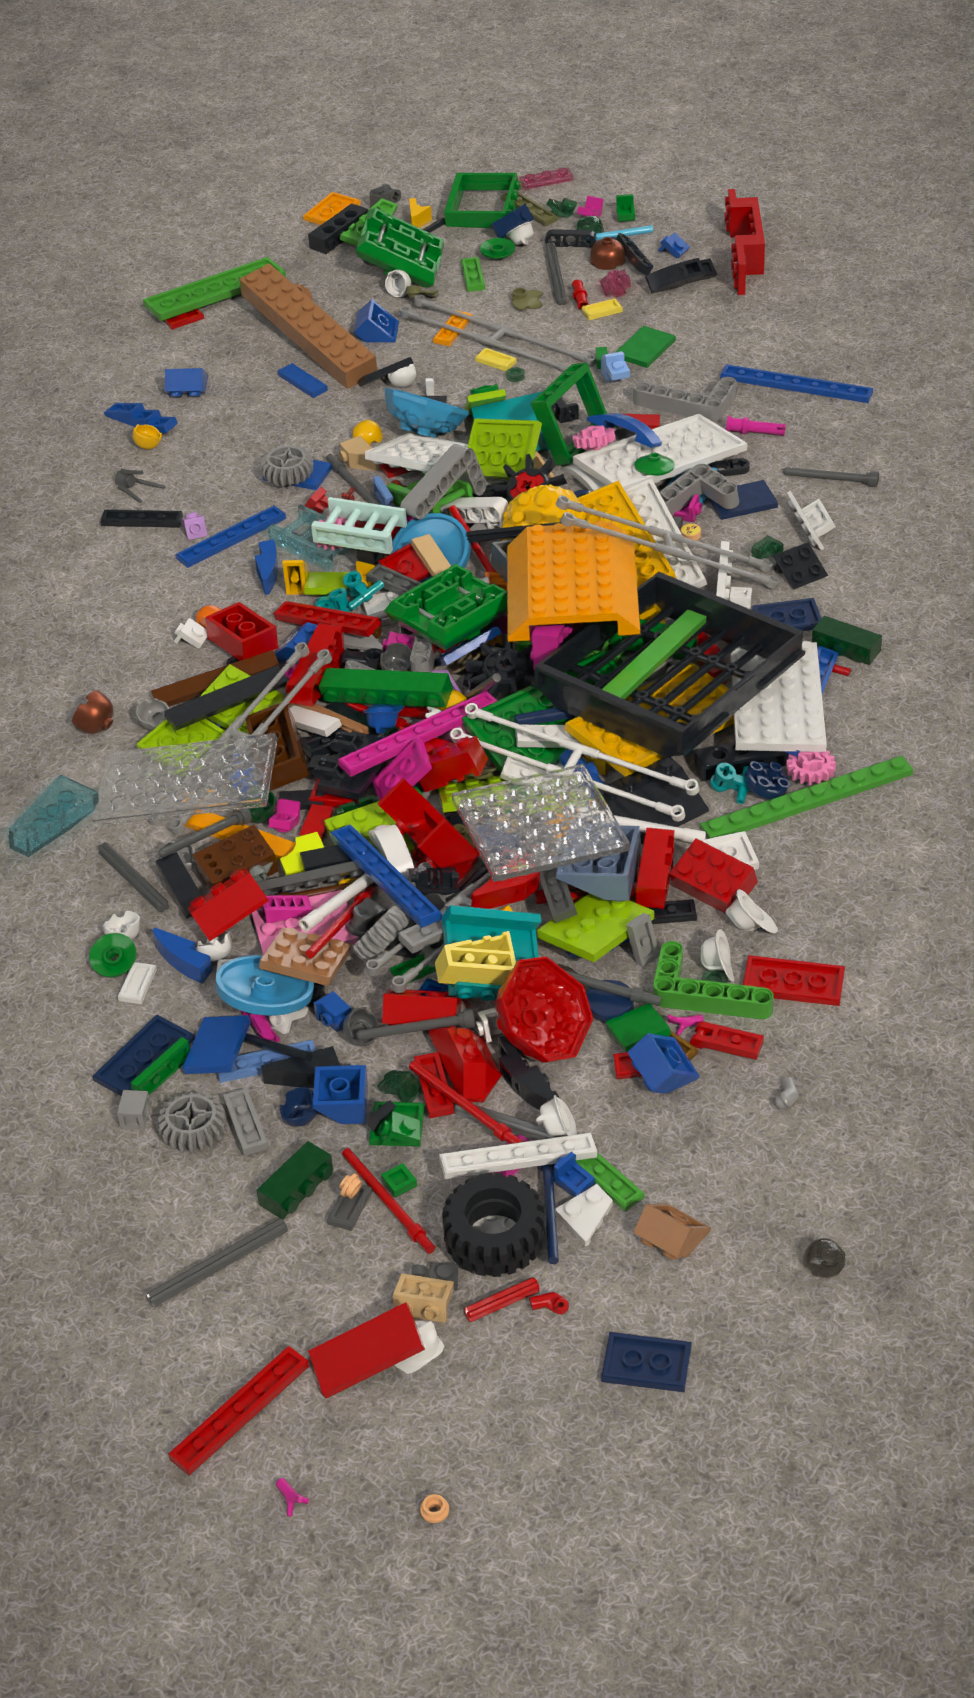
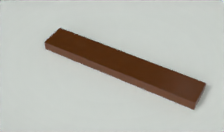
[151,650,280,707]

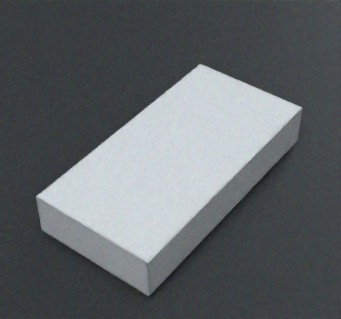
[118,962,157,1004]

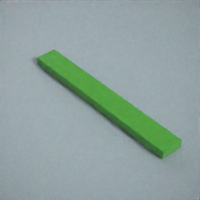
[602,610,706,700]

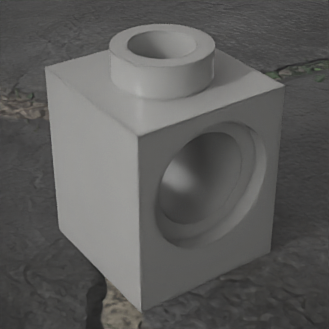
[117,1090,151,1130]

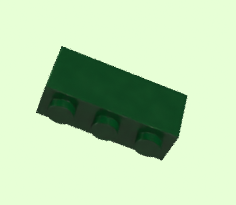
[812,615,882,665]
[256,1141,333,1219]

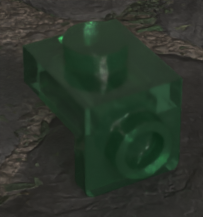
[546,198,577,218]
[751,535,784,560]
[377,1070,422,1103]

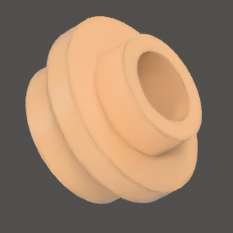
[339,1173,363,1199]
[420,1494,449,1523]

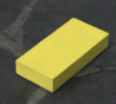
[582,298,623,320]
[475,348,517,372]

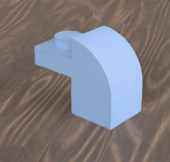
[601,351,630,382]

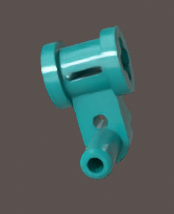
[343,571,384,610]
[315,588,352,612]
[710,763,750,804]

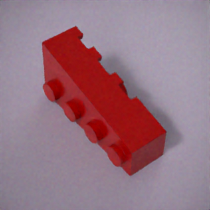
[286,623,344,707]

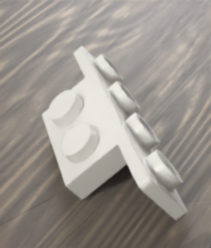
[787,491,836,551]

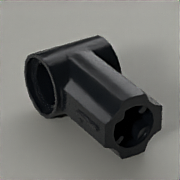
[341,648,383,670]

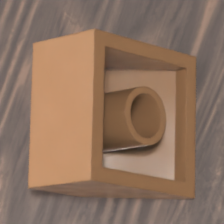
[633,1203,711,1260]

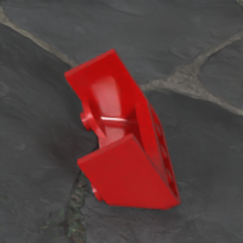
[377,778,480,869]

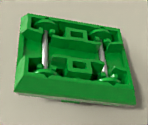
[356,208,444,288]
[385,564,508,650]

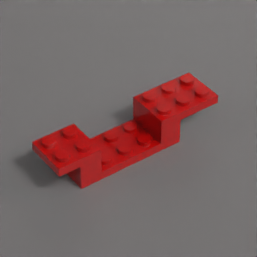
[724,189,765,295]

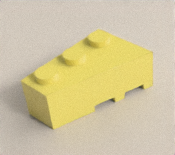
[435,931,516,985]

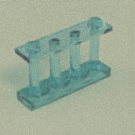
[268,504,347,572]

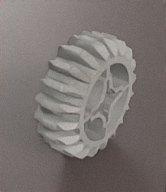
[260,444,314,487]
[353,905,410,963]
[157,1091,227,1153]

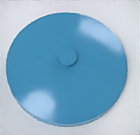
[390,513,471,583]
[215,955,314,1016]

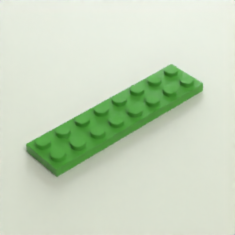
[143,257,286,321]

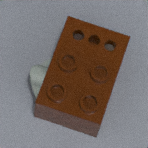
[192,824,279,890]

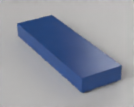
[278,363,328,398]

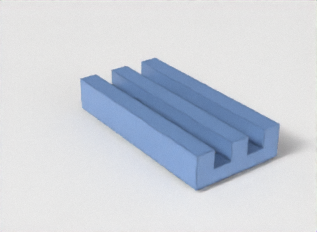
[373,476,394,507]

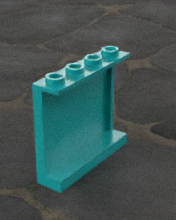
[471,391,549,451]
[442,905,541,1001]

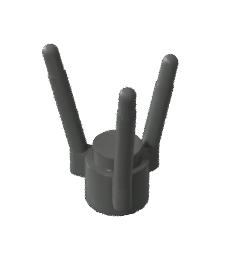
[115,468,166,503]

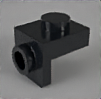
[551,397,579,423]

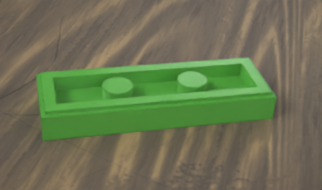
[461,257,485,292]
[576,1153,645,1212]

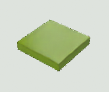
[464,389,506,415]
[304,572,349,595]

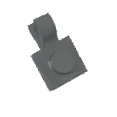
[412,1263,458,1291]

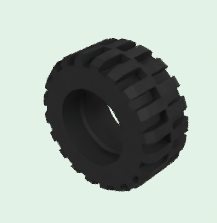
[442,1173,545,1277]

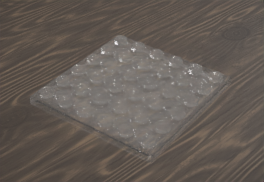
[452,764,630,882]

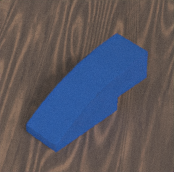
[255,539,278,595]
[152,928,212,984]

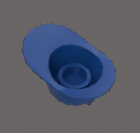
[363,704,404,734]

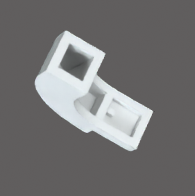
[368,825,414,882]

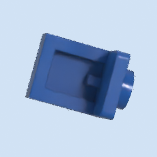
[658,233,690,258]
[554,1151,595,1197]

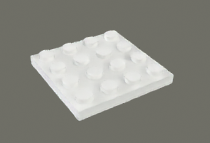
[365,433,468,474]

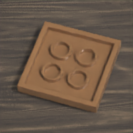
[259,927,351,986]

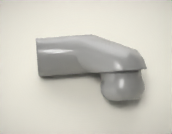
[775,1077,799,1109]

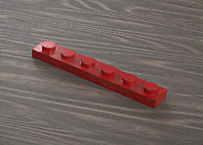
[273,601,381,637]
[168,1346,309,1476]

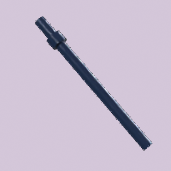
[540,1164,559,1264]

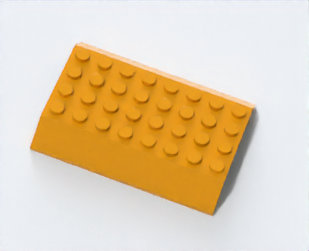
[507,521,640,642]

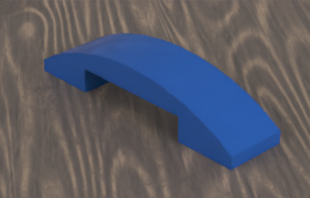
[587,413,662,448]

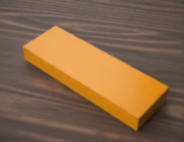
[433,310,472,346]

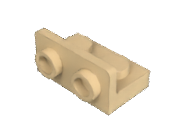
[393,1273,454,1323]

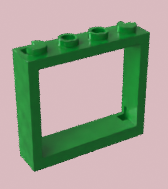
[444,173,521,228]
[531,363,607,466]

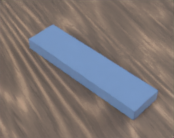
[218,1040,315,1083]

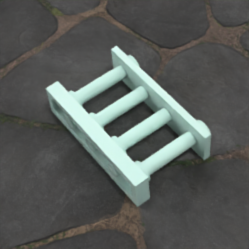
[311,497,407,554]

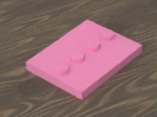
[251,890,358,955]

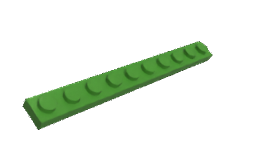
[700,756,913,839]

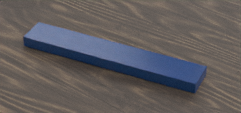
[175,505,286,568]

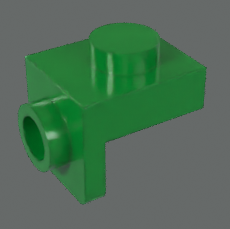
[616,194,635,221]
[378,1111,420,1146]

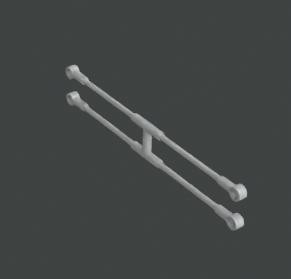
[400,295,596,372]
[555,495,779,589]
[147,642,332,835]
[366,826,563,993]

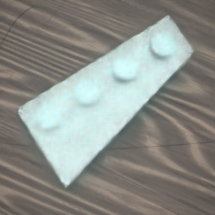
[8,775,99,857]

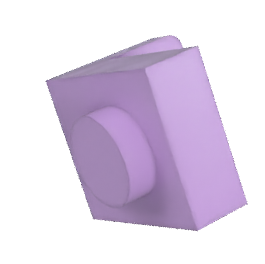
[181,512,207,540]

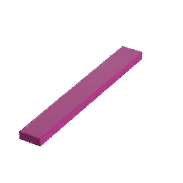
[338,691,497,777]

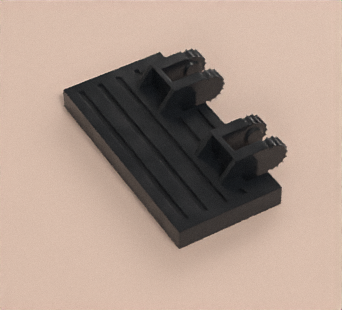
[312,731,384,800]

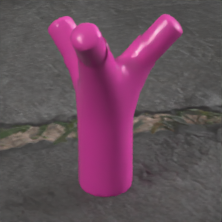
[667,1014,704,1036]
[276,1478,309,1517]

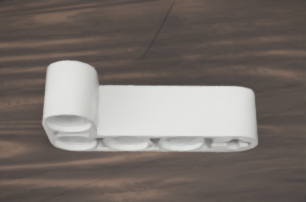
[440,497,509,541]

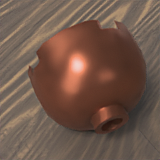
[590,237,625,270]
[72,690,114,734]

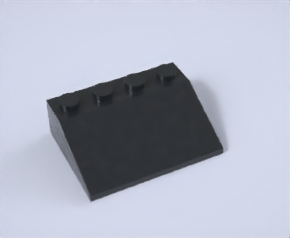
[595,757,709,845]

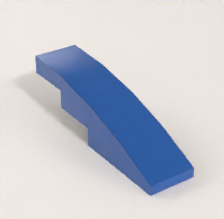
[104,403,178,433]

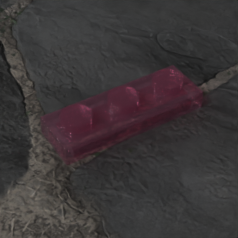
[519,168,574,190]

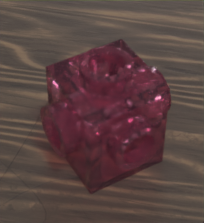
[600,269,631,297]

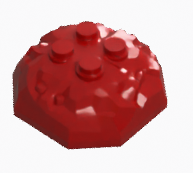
[495,956,593,1063]

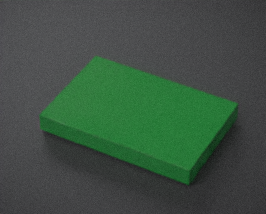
[616,326,676,368]

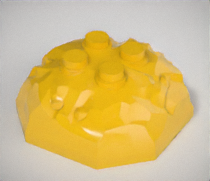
[501,484,586,541]

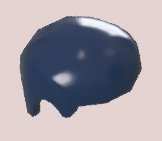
[280,1087,318,1127]

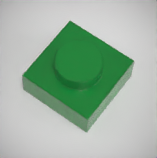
[381,1163,417,1198]

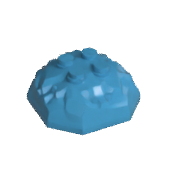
[384,387,469,438]

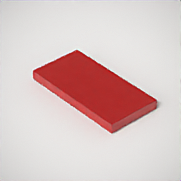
[743,955,845,1006]
[308,1302,425,1398]

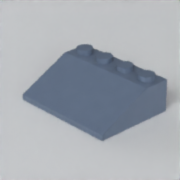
[556,824,641,902]

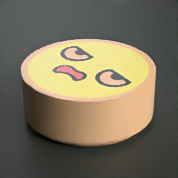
[681,523,701,541]

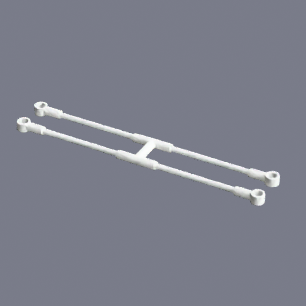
[450,703,699,821]

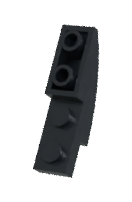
[645,258,717,293]
[498,1035,559,1110]

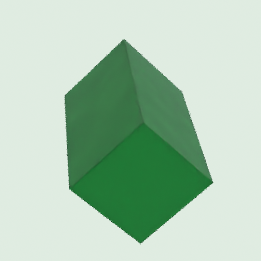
[595,347,608,369]

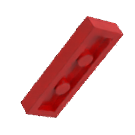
[414,1052,454,1119]

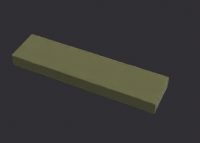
[501,192,558,227]

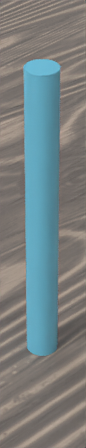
[586,225,653,242]

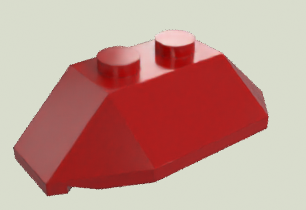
[428,1028,502,1103]

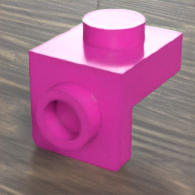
[577,196,604,220]
[673,494,702,522]
[382,631,415,652]
[269,799,300,832]

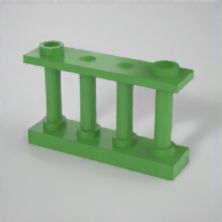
[386,471,473,514]

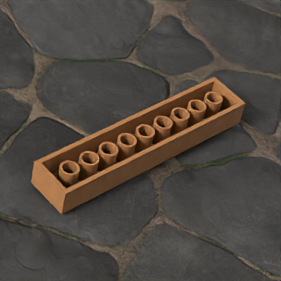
[239,263,377,389]

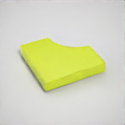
[280,832,324,876]

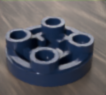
[744,761,790,799]
[586,980,634,1024]

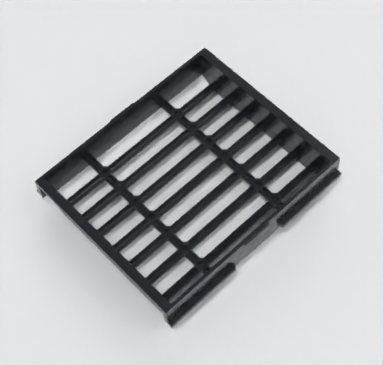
[531,572,806,757]

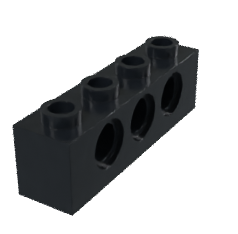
[308,203,368,254]
[694,742,789,781]

